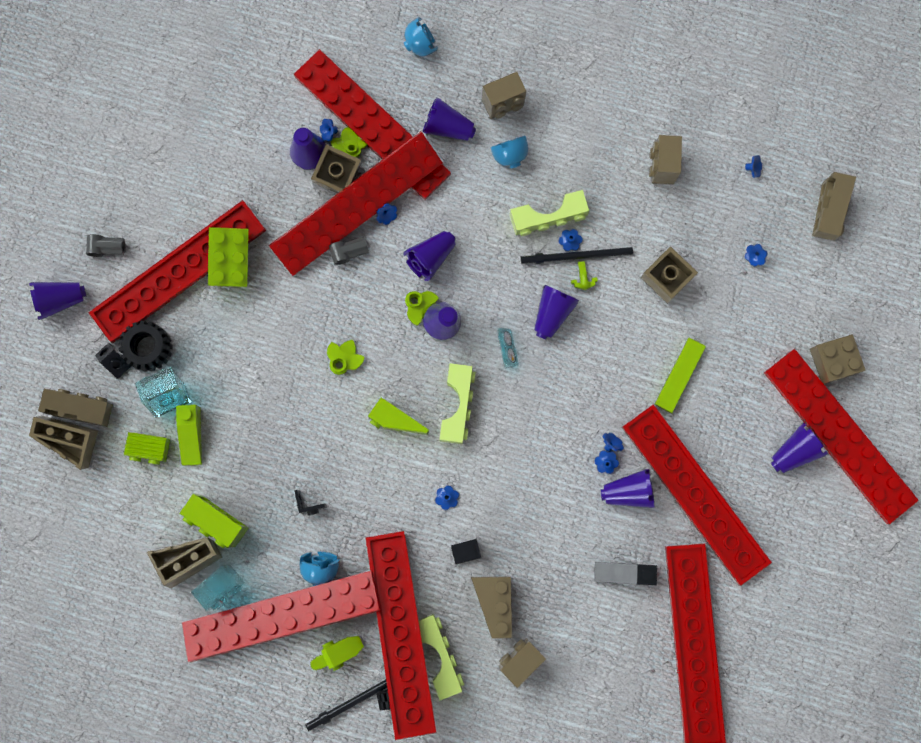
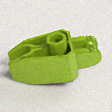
[310,636,364,671]

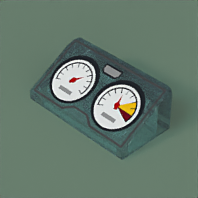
[497,328,519,368]

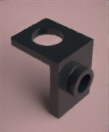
[95,343,131,379]
[294,490,327,516]
[451,539,481,564]

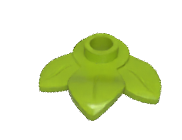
[330,127,367,158]
[405,291,439,326]
[327,340,364,375]

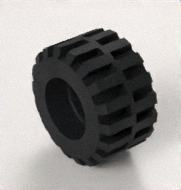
[119,321,173,372]

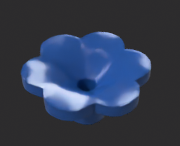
[320,119,338,141]
[745,155,762,178]
[376,203,397,225]
[558,229,582,251]
[745,244,768,266]
[602,433,624,452]
[594,450,619,474]
[435,485,459,510]

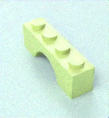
[509,190,589,236]
[439,363,476,444]
[419,614,464,700]

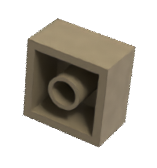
[482,72,526,119]
[649,135,682,185]
[311,144,361,194]
[640,246,698,304]
[809,334,866,384]
[499,638,546,688]

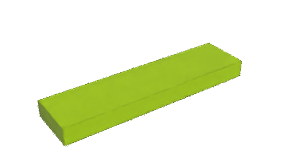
[654,338,706,414]

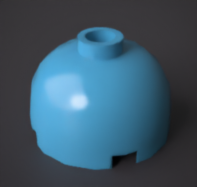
[404,17,438,56]
[490,136,529,168]
[300,552,339,586]

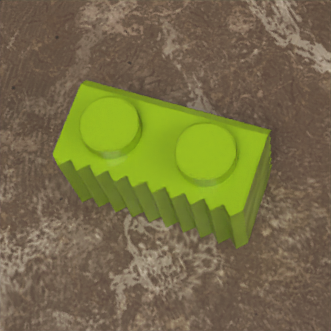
[124,432,171,465]

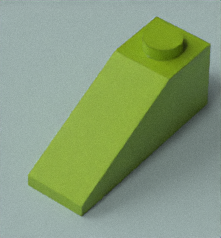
[368,397,429,435]
[176,405,202,466]

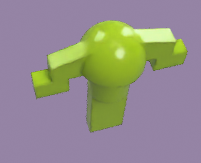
[571,261,598,290]

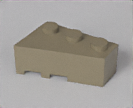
[812,172,856,241]
[38,388,113,427]
[29,416,98,470]
[146,537,223,589]
[471,576,512,638]

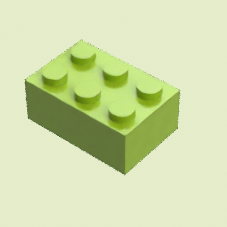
[208,227,248,287]
[179,493,249,548]

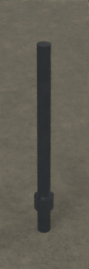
[520,247,633,265]
[305,679,387,731]

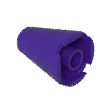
[422,97,476,141]
[290,127,326,170]
[403,231,456,281]
[29,282,87,320]
[534,285,579,340]
[423,302,461,340]
[770,423,828,473]
[600,469,655,508]

